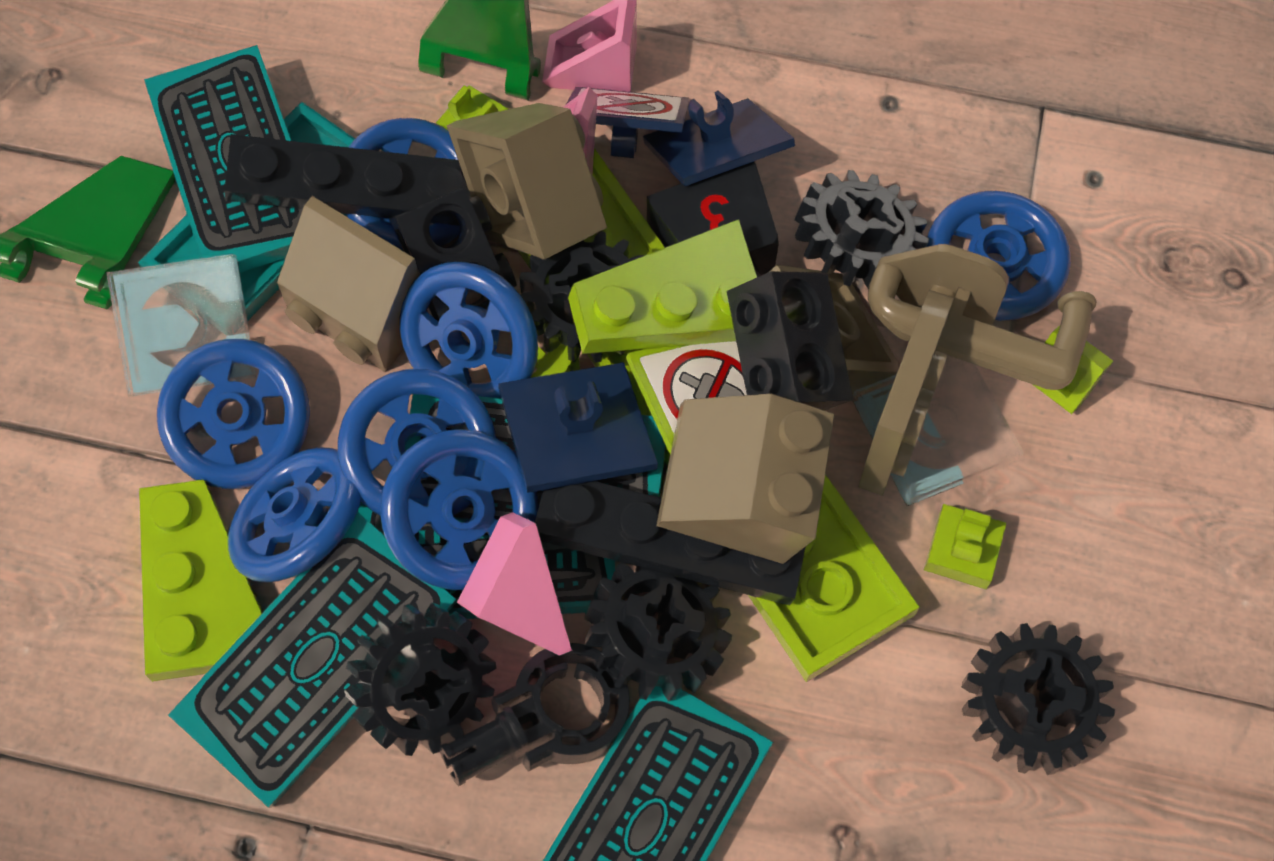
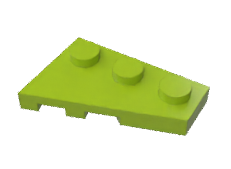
[568,219,757,354]
[139,480,263,682]

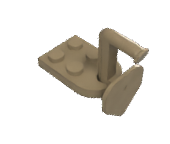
[858,244,1097,496]

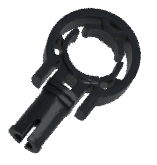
[439,643,630,787]

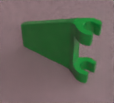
[418,0,541,101]
[0,156,176,310]

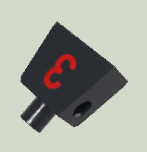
[646,161,779,277]

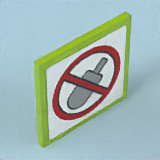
[626,341,747,454]

